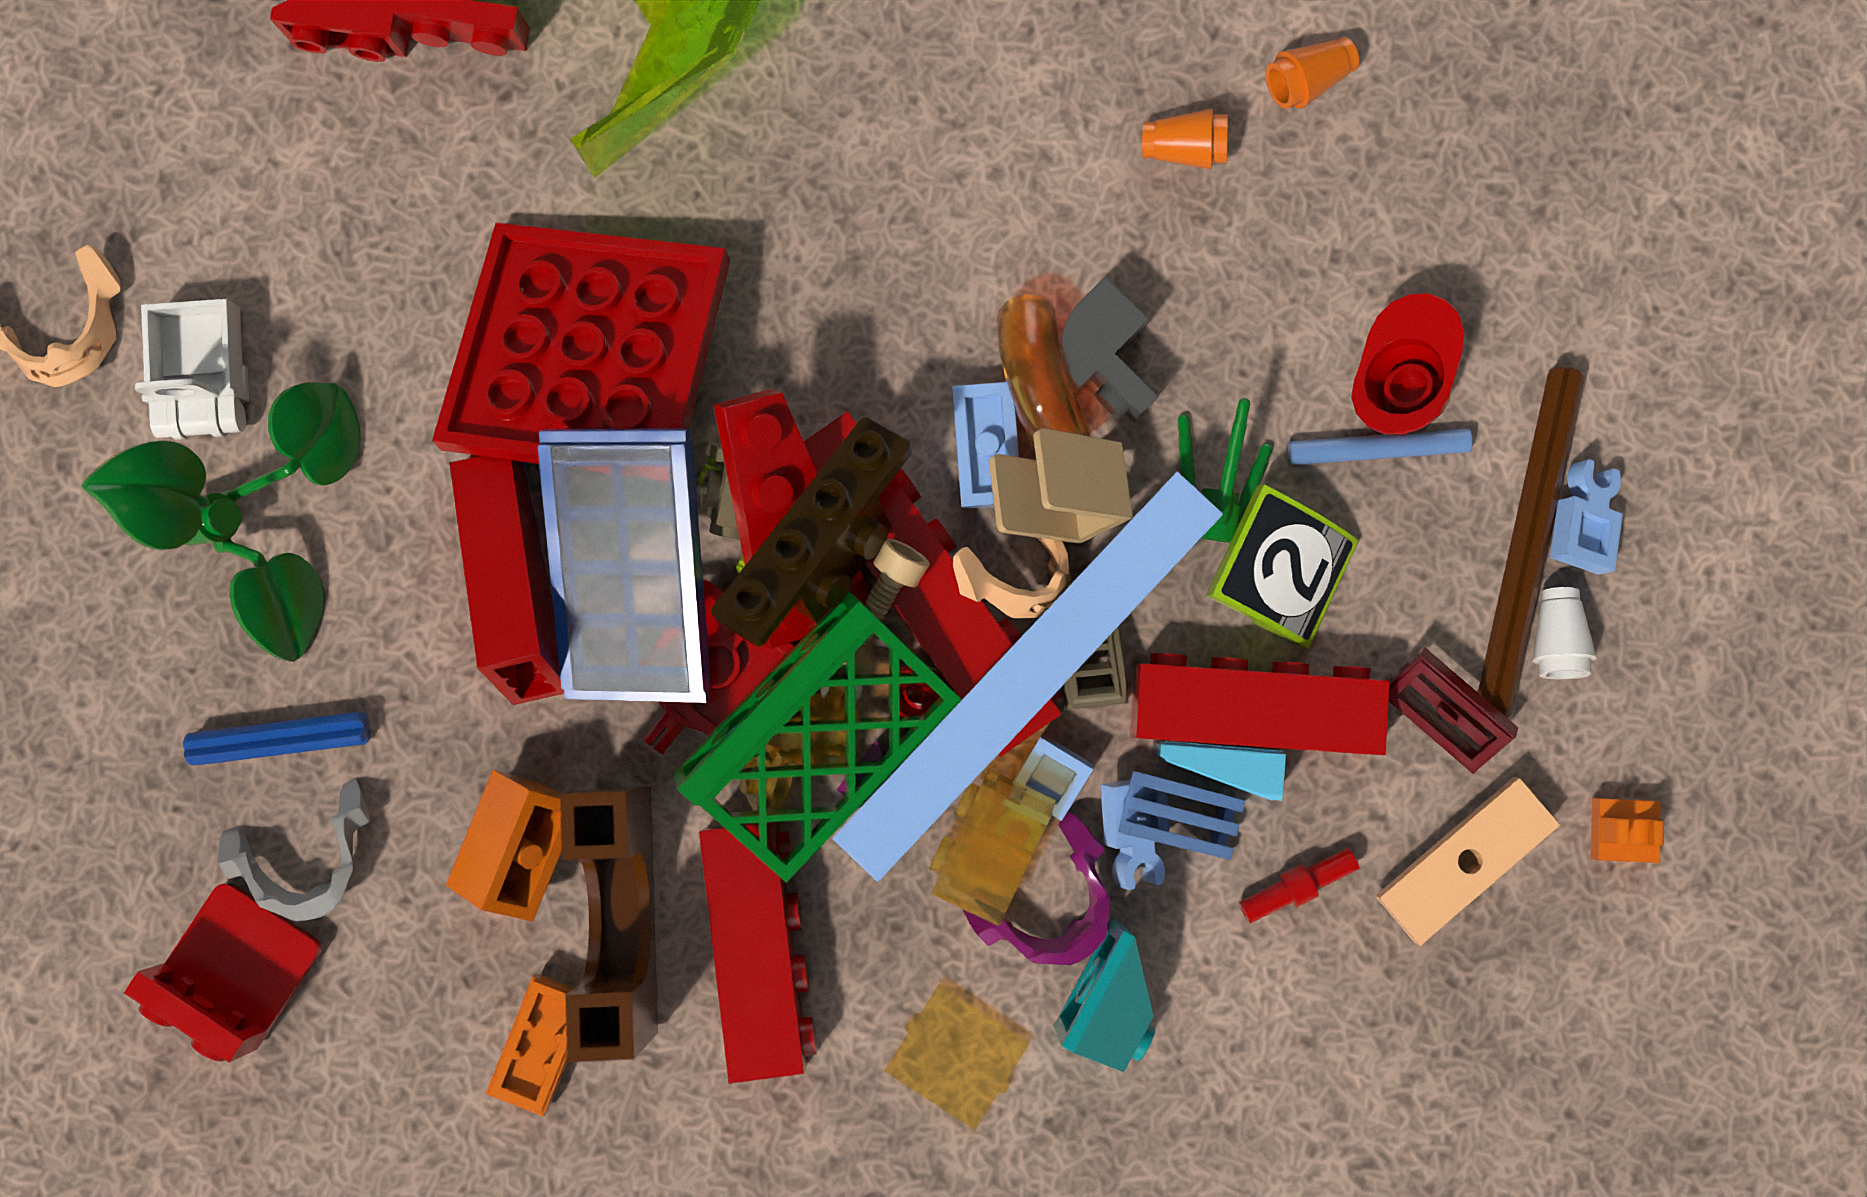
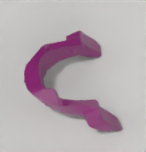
[962,812,1110,965]

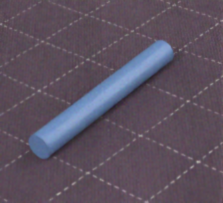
[1287,428,1472,465]

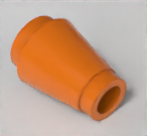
[1265,37,1360,109]
[1142,108,1228,170]

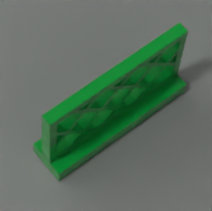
[673,591,962,883]

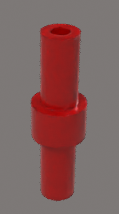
[1238,847,1360,924]

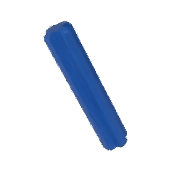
[183,712,370,766]

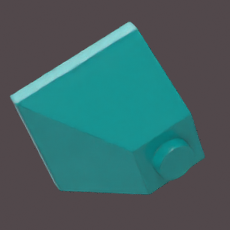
[1053,918,1155,1072]

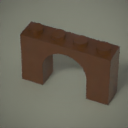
[560,786,658,1062]

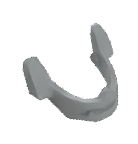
[218,778,370,921]

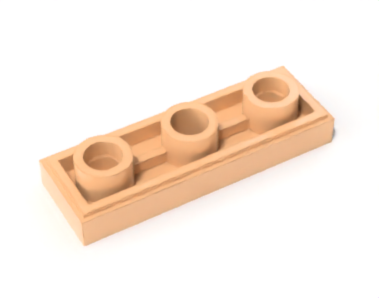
[1375,777,1560,946]

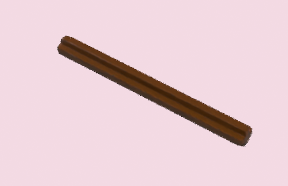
[1478,366,1585,718]

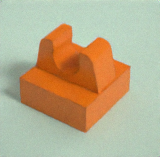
[1591,798,1664,863]

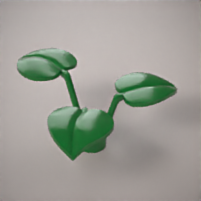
[82,382,360,662]

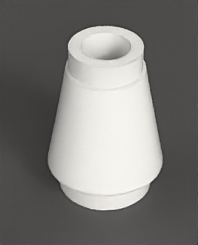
[1532,587,1597,679]

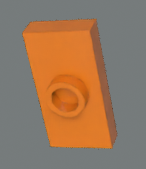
[485,973,574,1117]

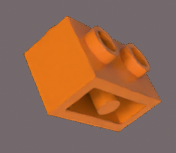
[445,769,562,922]

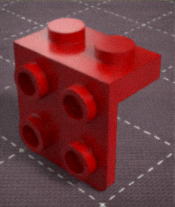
[123,883,321,1063]

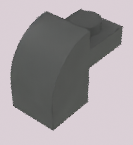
[1058,276,1158,423]

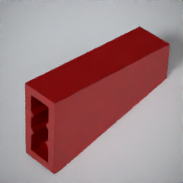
[449,455,564,705]

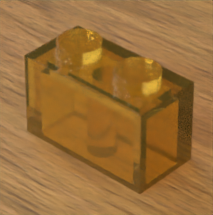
[929,769,1056,926]

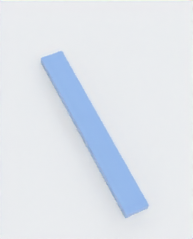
[832,471,1223,882]

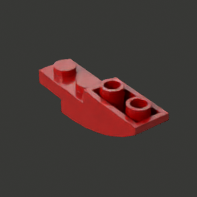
[270,0,530,62]

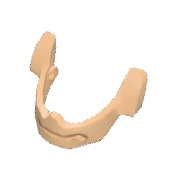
[0,244,121,387]
[953,537,1071,619]

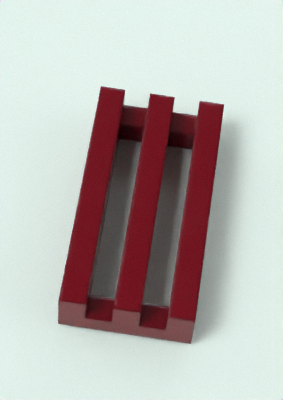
[1388,647,1519,774]

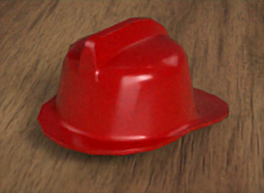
[1351,293,1465,435]

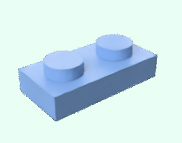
[952,382,1019,509]

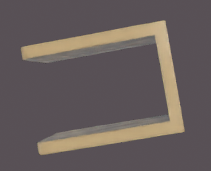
[989,428,1133,543]

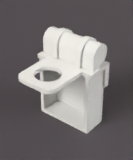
[135,299,250,440]

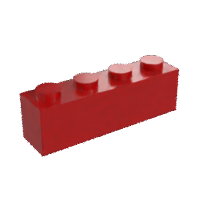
[1130,653,1390,756]
[699,821,817,1084]

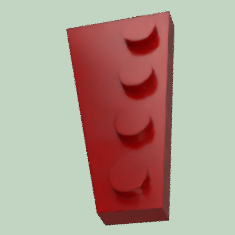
[713,389,870,649]

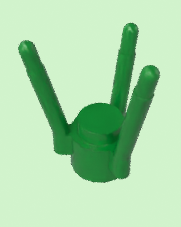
[1178,398,1272,543]

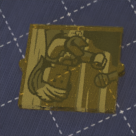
[884,984,1030,1130]

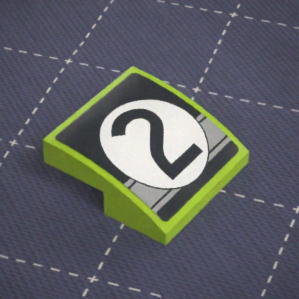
[1205,484,1359,649]

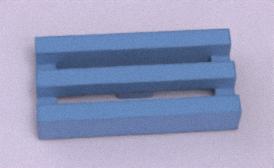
[1118,771,1245,860]

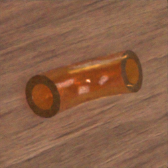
[997,294,1091,451]

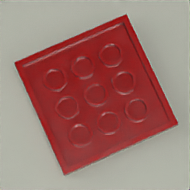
[432,222,730,481]

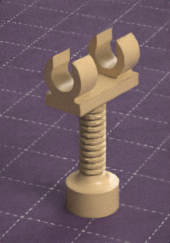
[820,539,930,708]

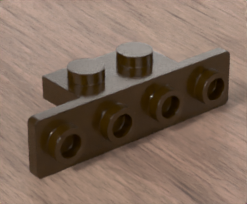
[711,417,913,647]

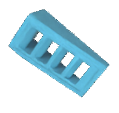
[1153,740,1286,801]

